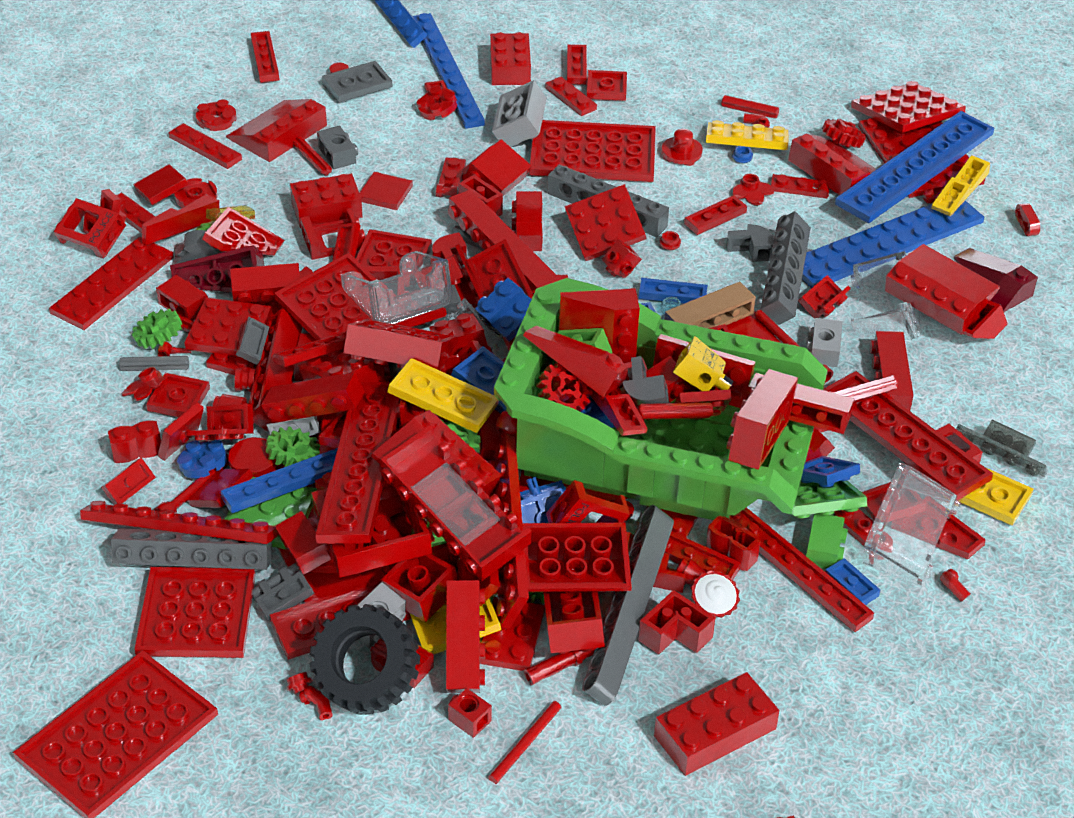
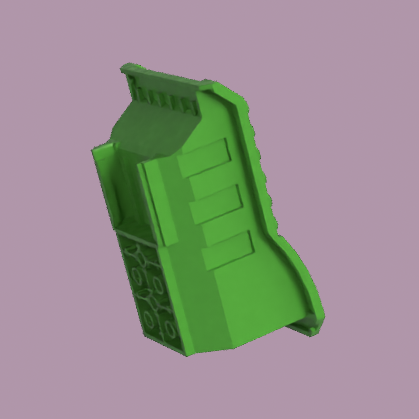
[494,278,827,520]

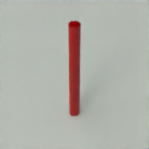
[488,701,562,784]

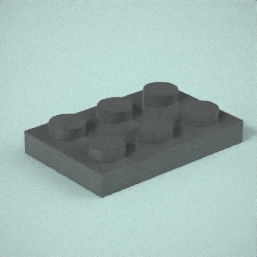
[322,61,393,103]

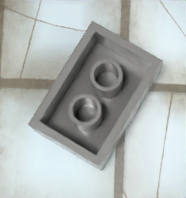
[492,80,547,147]

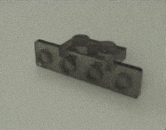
[956,419,1047,477]

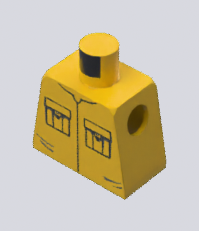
[673,336,733,391]

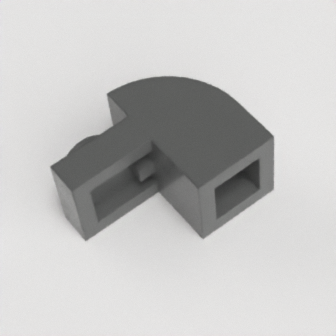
[726,224,774,262]
[174,230,225,264]
[623,356,669,409]

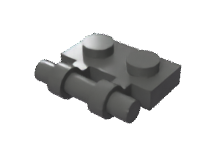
[252,563,315,622]

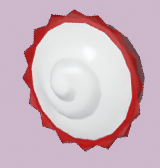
[691,570,740,618]

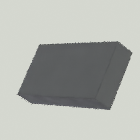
[236,317,269,365]

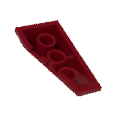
[954,248,1038,312]

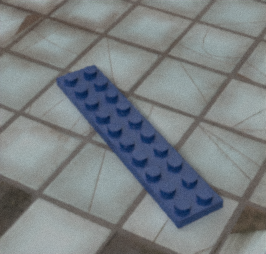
[835,111,995,224]
[802,201,985,288]

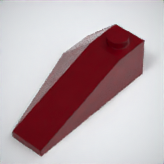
[170,245,265,292]

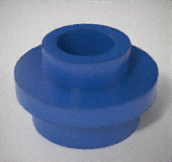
[732,146,753,163]

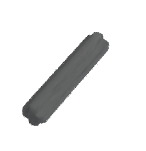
[119,356,189,371]

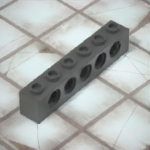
[548,164,669,238]
[761,211,811,325]
[111,528,272,570]

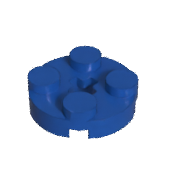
[177,440,228,478]

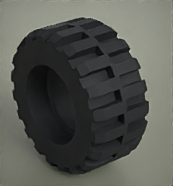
[309,604,420,715]

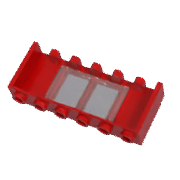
[380,425,532,581]

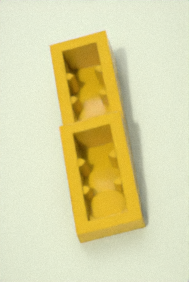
[931,155,990,217]

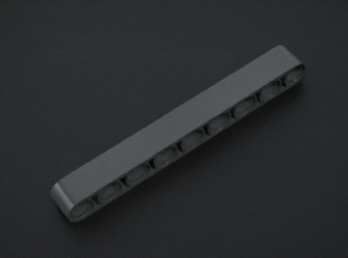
[582,505,674,706]

